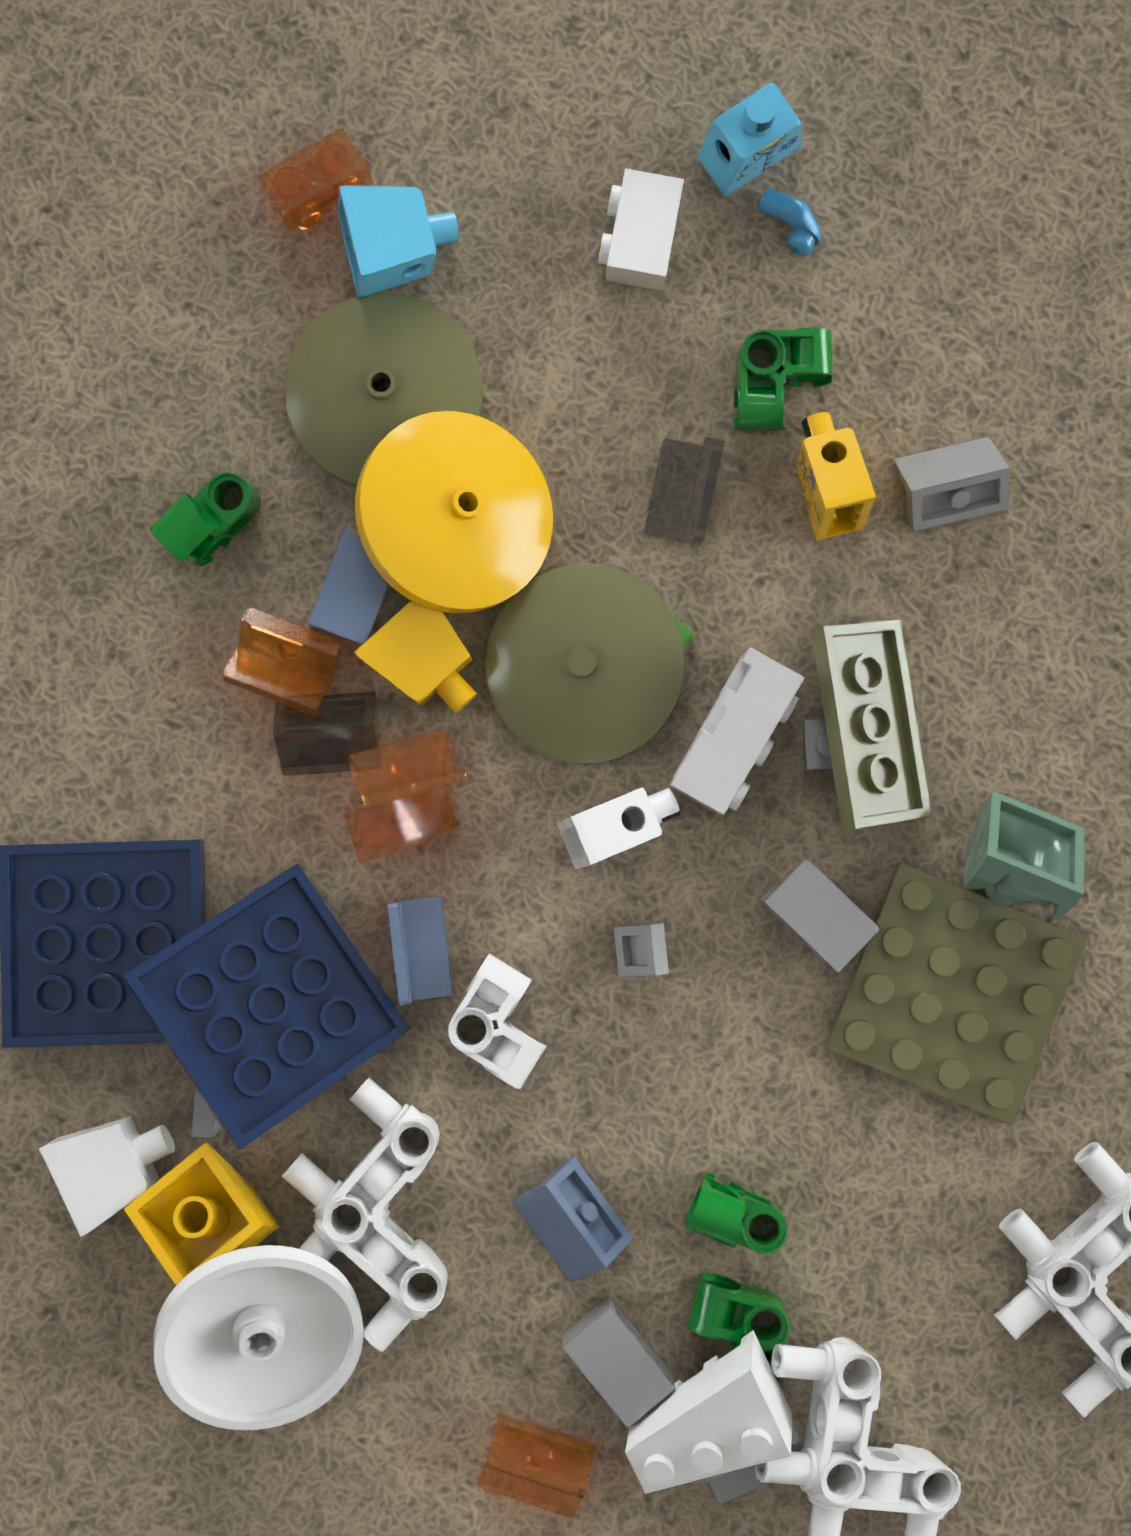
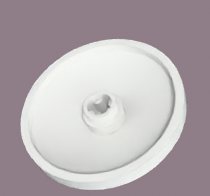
[153,1245,364,1430]

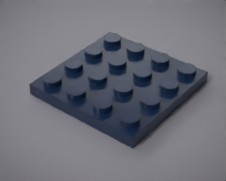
[0,839,206,1048]
[123,863,410,1150]

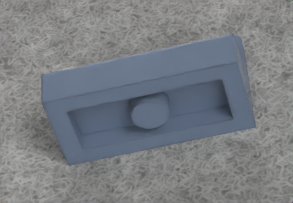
[308,529,389,645]
[387,895,454,1005]
[513,1157,634,1282]

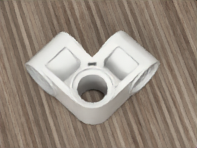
[448,953,547,1089]

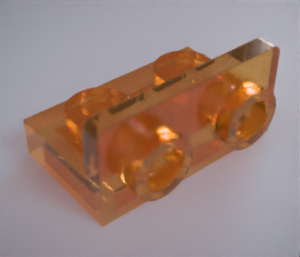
[257,127,373,231]

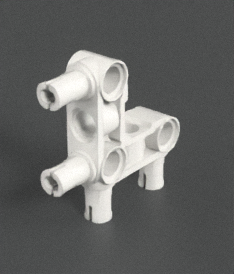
[281,1077,448,1352]
[994,1142,1131,1418]
[755,1337,961,1536]

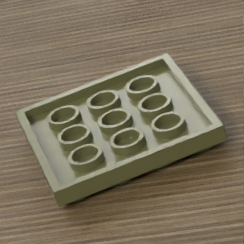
[824,862,1087,1126]

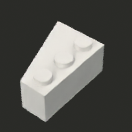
[668,647,805,815]
[625,1330,792,1494]

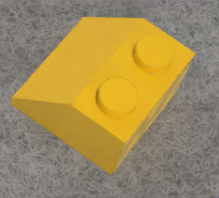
[124,1143,280,1286]

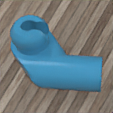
[759,188,821,256]

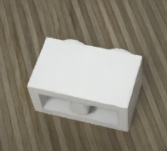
[598,168,684,291]

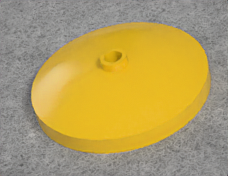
[355,411,553,613]

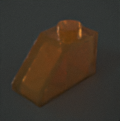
[344,781,459,863]

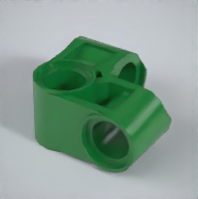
[734,327,832,430]
[149,472,261,567]
[685,1172,787,1254]
[687,1273,790,1383]

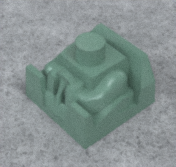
[963,790,1085,920]

